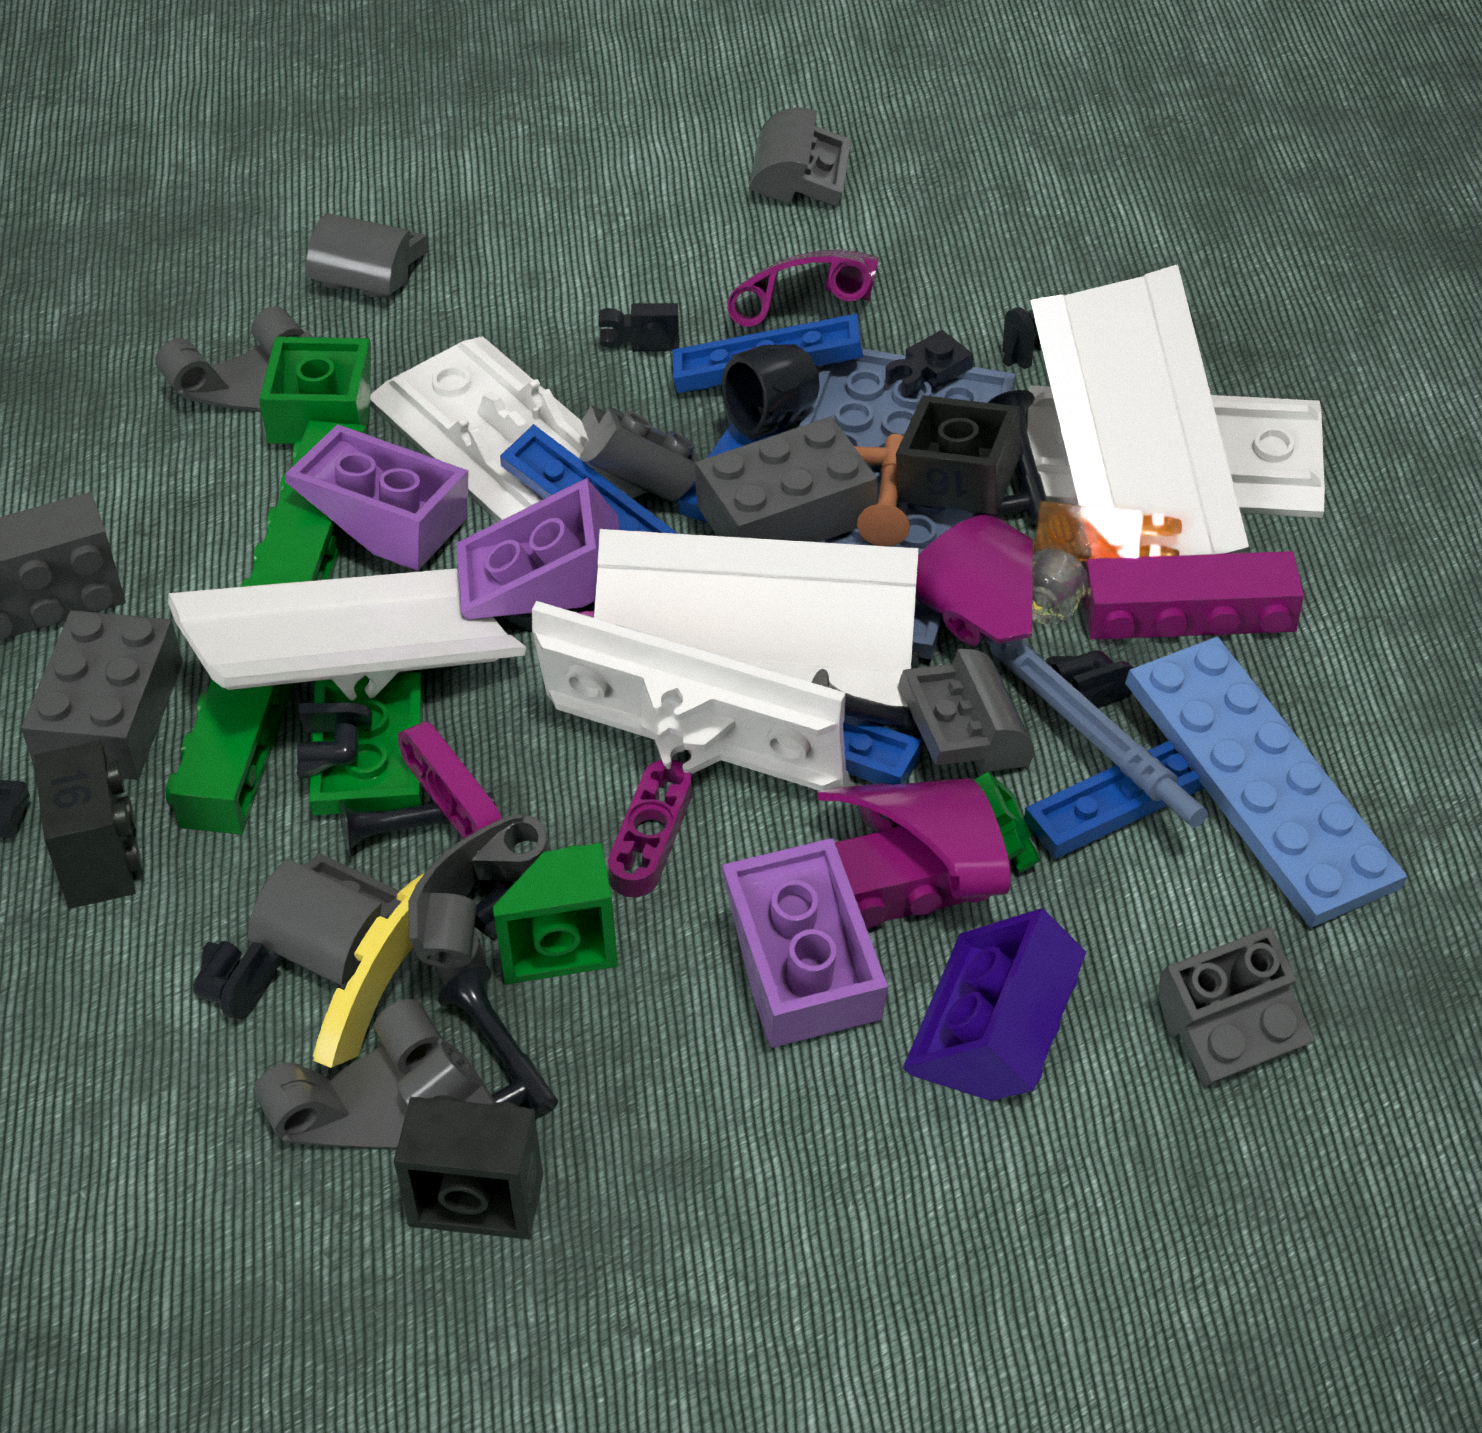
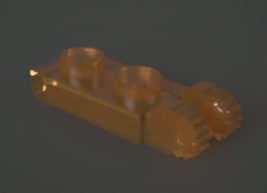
[1034,501,1182,561]

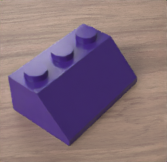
[903,908,1086,1101]

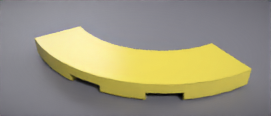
[313,873,425,1068]

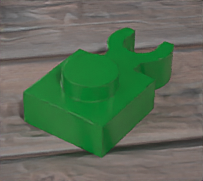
[974,771,1040,873]

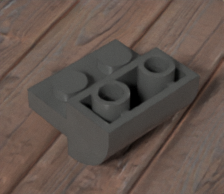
[749,108,851,206]
[305,213,427,298]
[579,405,699,502]
[898,649,1034,773]
[248,853,402,985]
[1159,927,1315,1087]

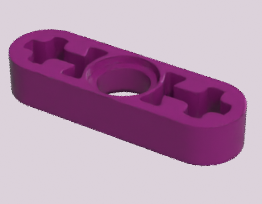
[398,721,502,839]
[608,759,692,897]

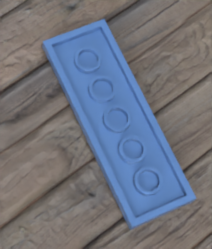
[1125,636,1408,928]

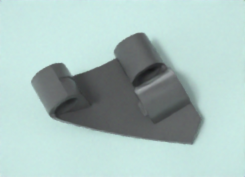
[155,306,313,412]
[408,814,552,982]
[253,999,496,1149]

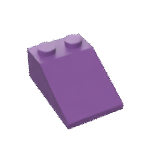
[285,424,469,571]
[456,478,620,620]
[722,838,888,1048]

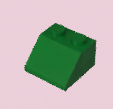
[259,337,371,445]
[493,843,618,985]

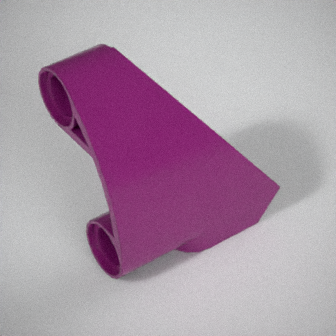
[727,249,879,327]
[915,514,1033,646]
[817,778,1011,899]

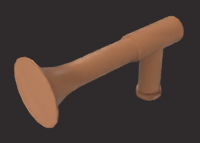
[854,434,910,546]

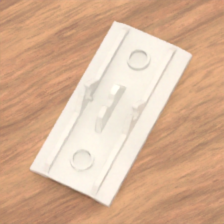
[1030,264,1249,559]
[370,336,647,522]
[1027,385,1325,518]
[594,529,919,708]
[168,568,526,700]
[532,601,851,791]

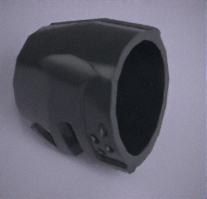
[722,344,820,441]

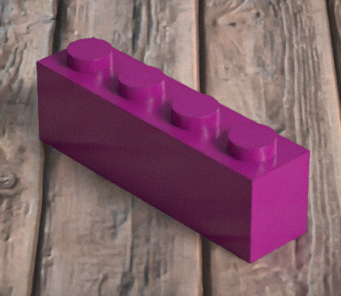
[1083,551,1304,640]
[834,827,991,928]

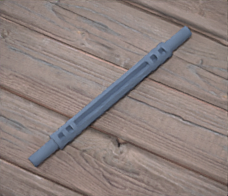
[983,636,1208,828]

